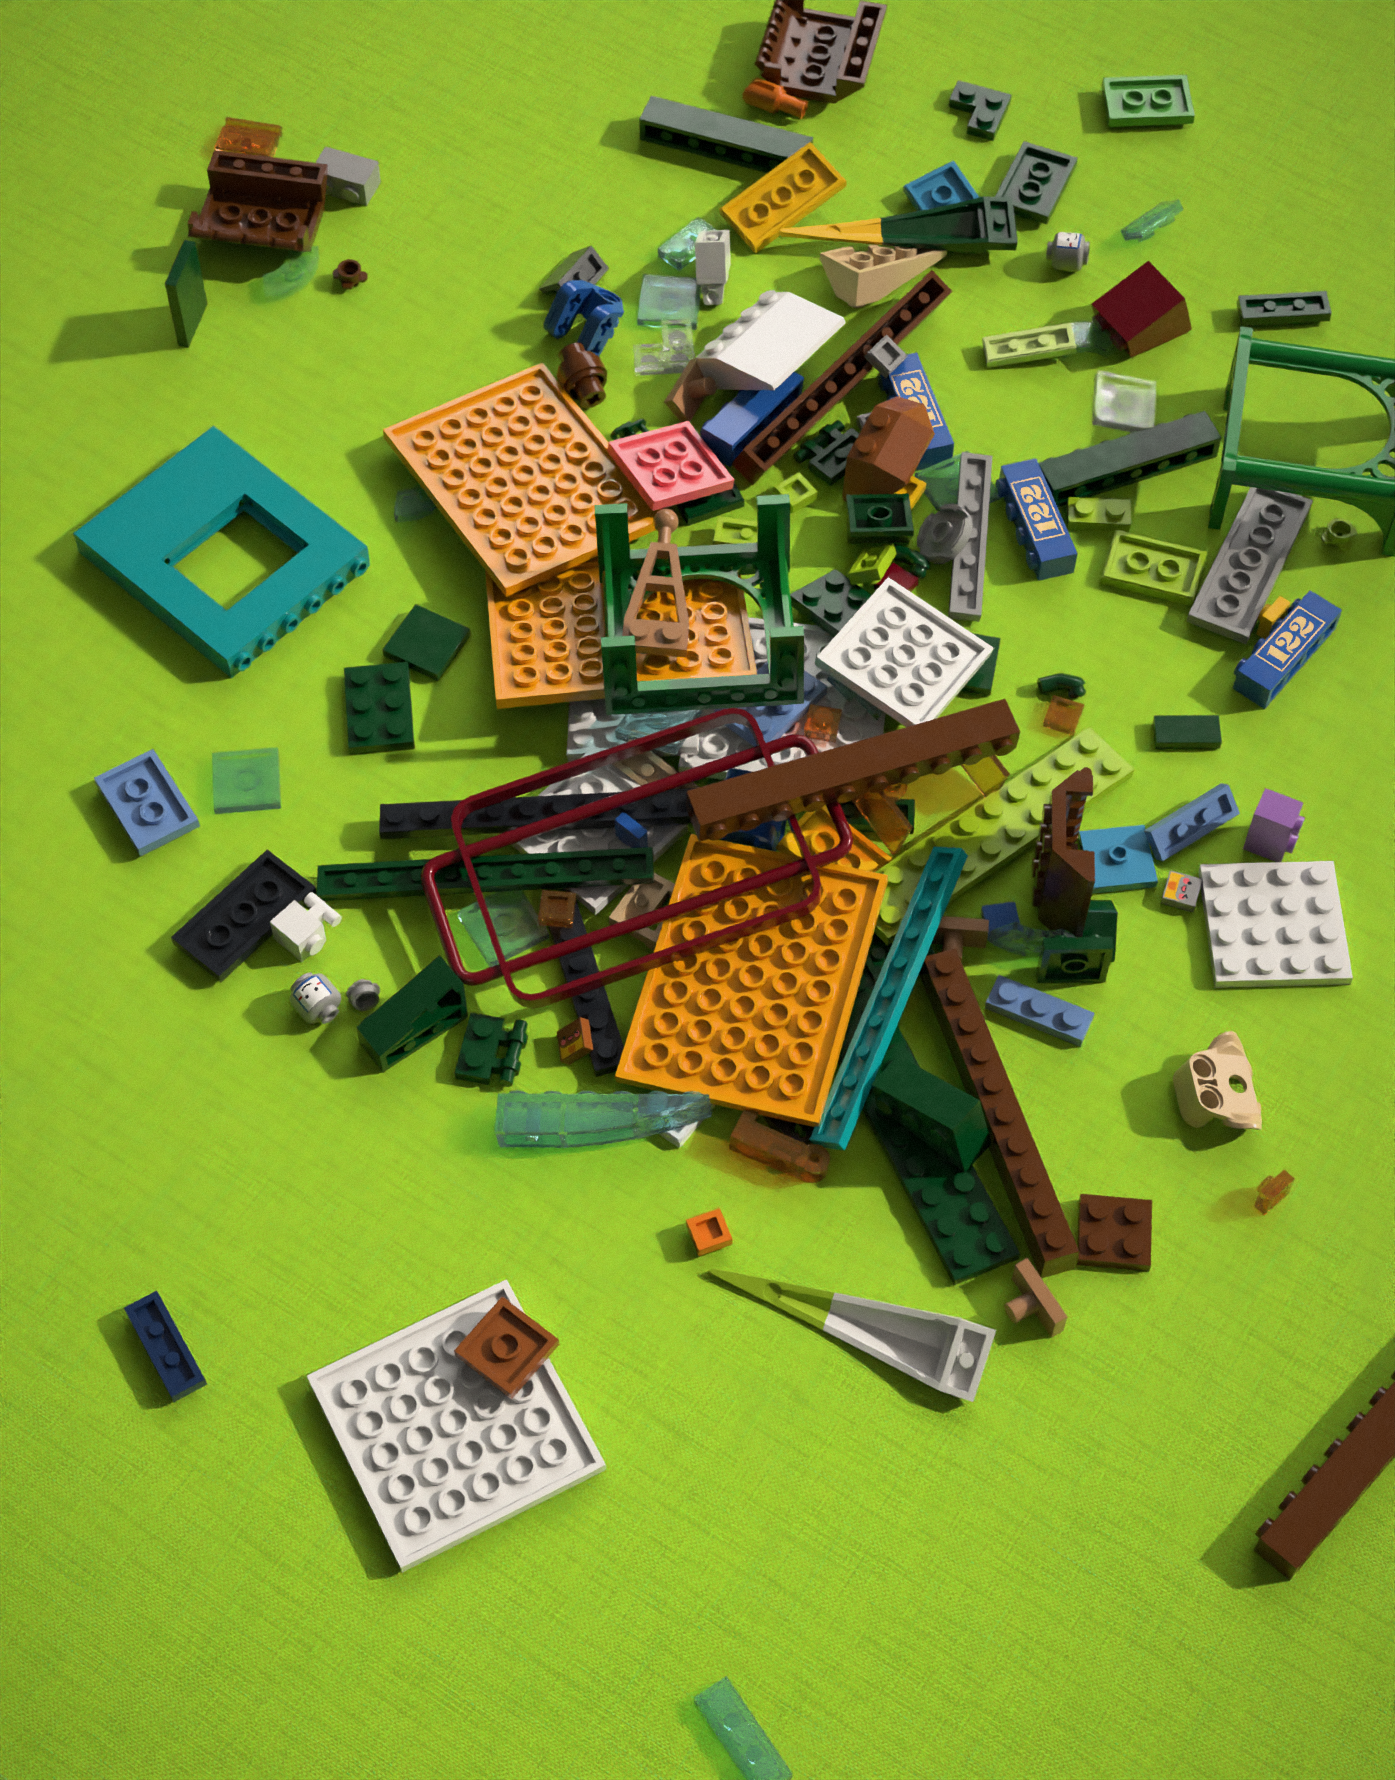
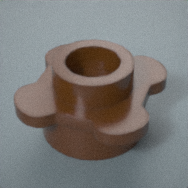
[333,259,368,290]

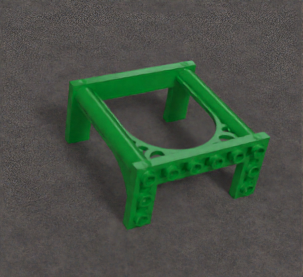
[1208,326,1395,557]
[594,494,804,715]

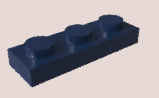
[124,1291,207,1402]

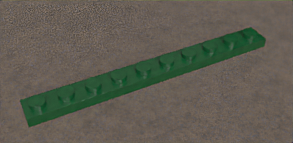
[317,847,654,901]

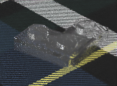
[633,319,695,376]

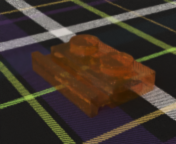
[215,117,283,157]

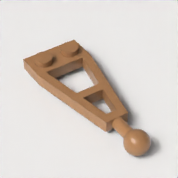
[622,509,689,658]

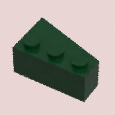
[356,955,468,1072]
[871,1056,991,1173]

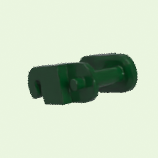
[610,418,649,441]

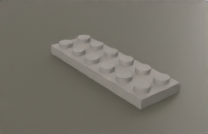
[1187,487,1313,644]

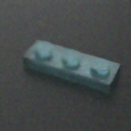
[694,1676,793,1780]

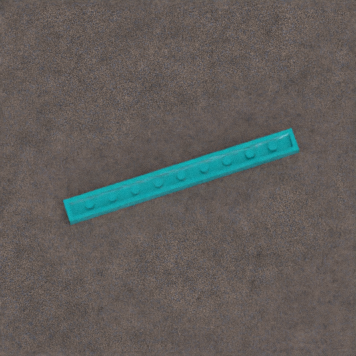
[810,847,968,1151]

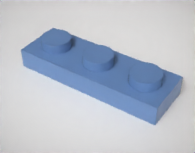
[1144,783,1240,861]
[985,975,1095,1047]

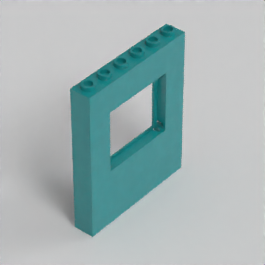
[73,426,370,679]

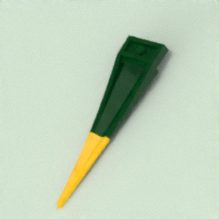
[779,196,1018,254]

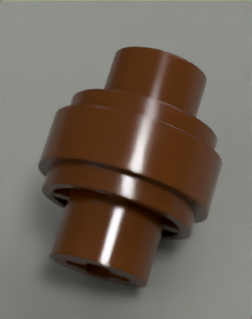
[557,343,607,408]

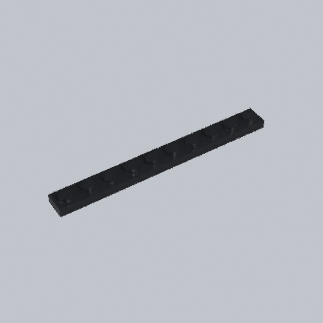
[379,788,696,839]

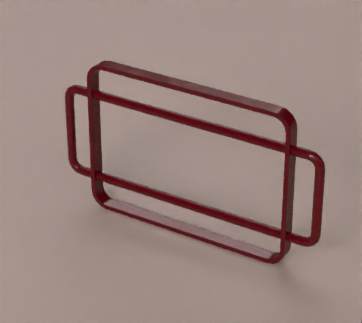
[421,708,853,1009]

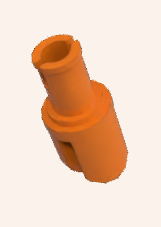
[743,77,808,119]

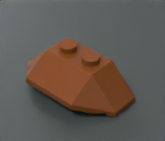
[842,396,935,502]

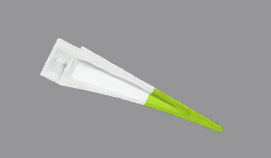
[710,1269,996,1402]

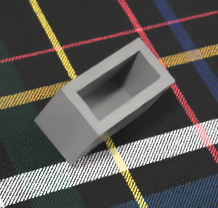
[316,146,381,206]

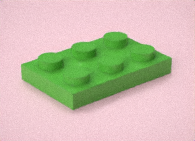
[1102,75,1195,127]

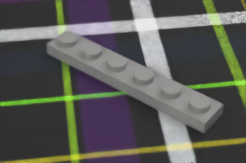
[948,452,992,622]

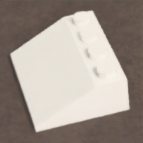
[695,290,846,390]

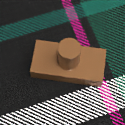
[664,359,717,423]
[931,916,989,961]
[1004,1258,1067,1338]

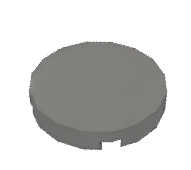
[917,503,972,565]

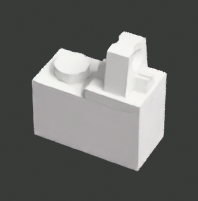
[695,230,731,305]

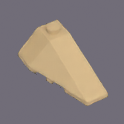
[820,245,947,308]

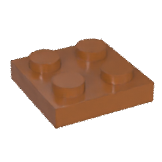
[454,1296,559,1400]

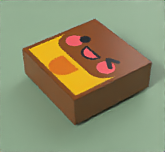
[557,1017,593,1065]

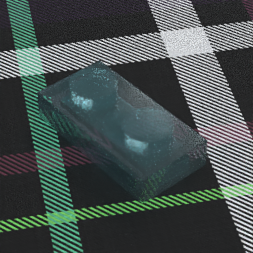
[1121,199,1184,242]
[658,217,716,271]

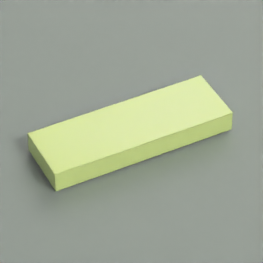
[982,323,1076,368]

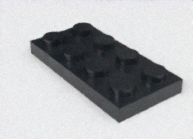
[171,849,317,983]

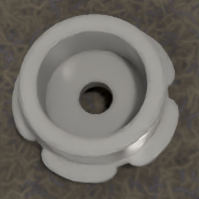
[346,979,380,1011]

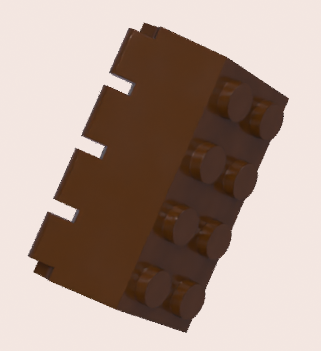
[754,0,887,104]
[188,150,328,252]
[1031,767,1095,937]

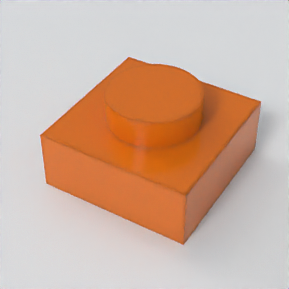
[686,1208,733,1256]

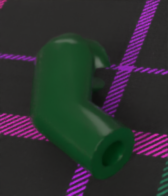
[893,544,930,579]
[1037,673,1086,698]

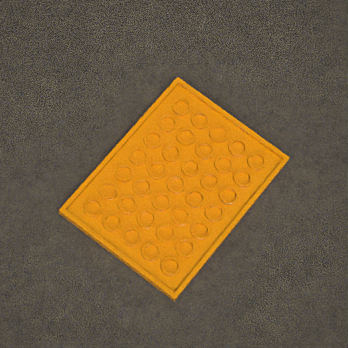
[383,363,663,597]
[485,557,757,709]
[615,834,888,1127]

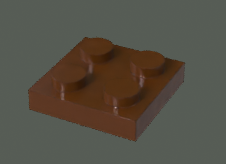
[1077,1194,1152,1271]

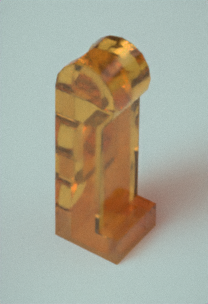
[729,1108,830,1183]

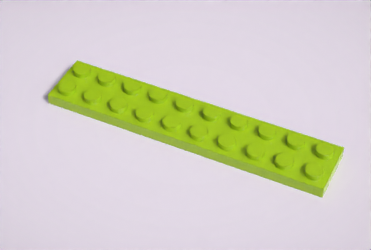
[874,727,1134,945]

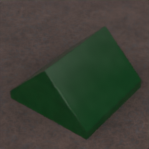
[846,493,914,544]

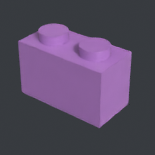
[1243,788,1305,862]

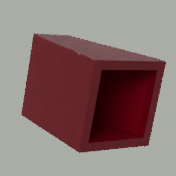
[1091,260,1192,357]

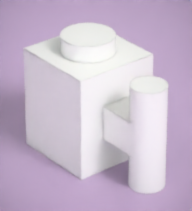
[270,892,342,962]

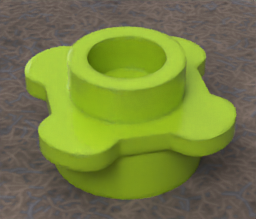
[1321,519,1357,551]

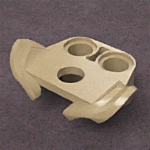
[1173,1031,1262,1130]

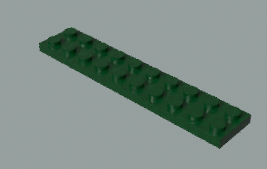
[837,966,1020,1286]

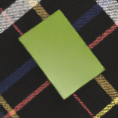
[1100,530,1207,607]

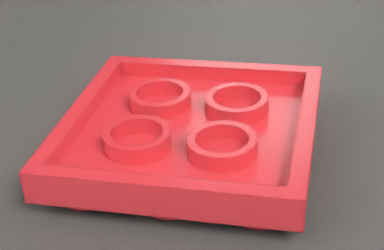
[607,421,734,511]

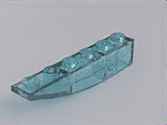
[495,1090,712,1148]

